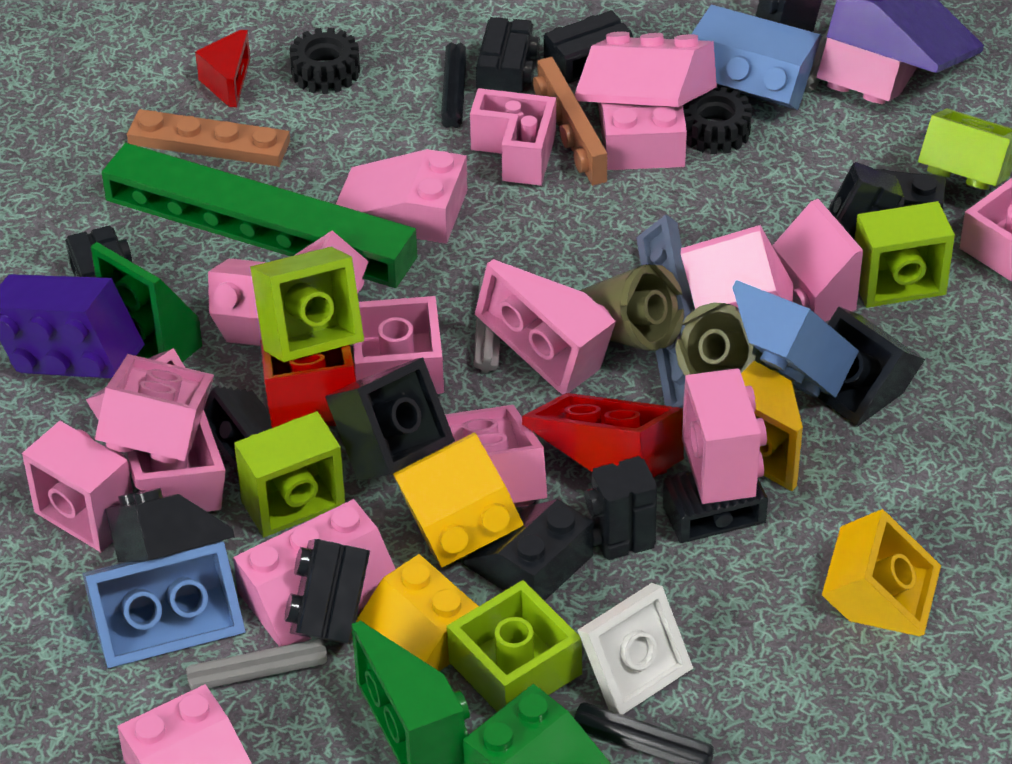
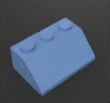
[692,5,822,110]
[732,280,859,398]
[82,541,246,668]

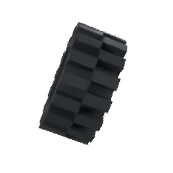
[289,28,360,94]
[683,86,752,155]

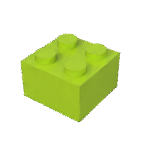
[918,108,1012,190]
[855,201,955,308]
[250,247,364,362]
[234,411,345,538]
[447,580,582,712]

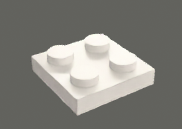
[578,583,693,715]

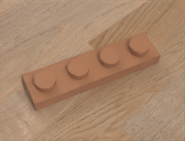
[533,57,608,186]
[127,109,290,167]

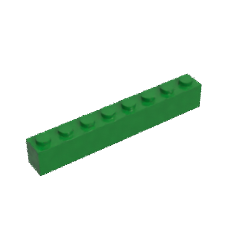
[102,142,418,288]

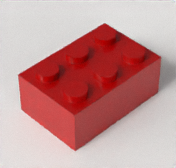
[260,340,356,428]

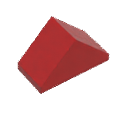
[195,30,251,108]

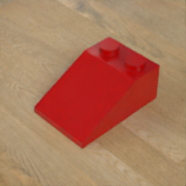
[522,393,684,478]

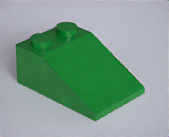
[91,242,203,363]
[352,621,470,764]
[463,683,611,764]

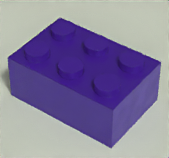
[0,274,145,378]

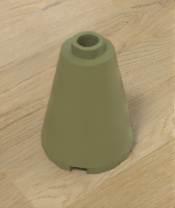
[579,264,684,351]
[675,302,776,375]

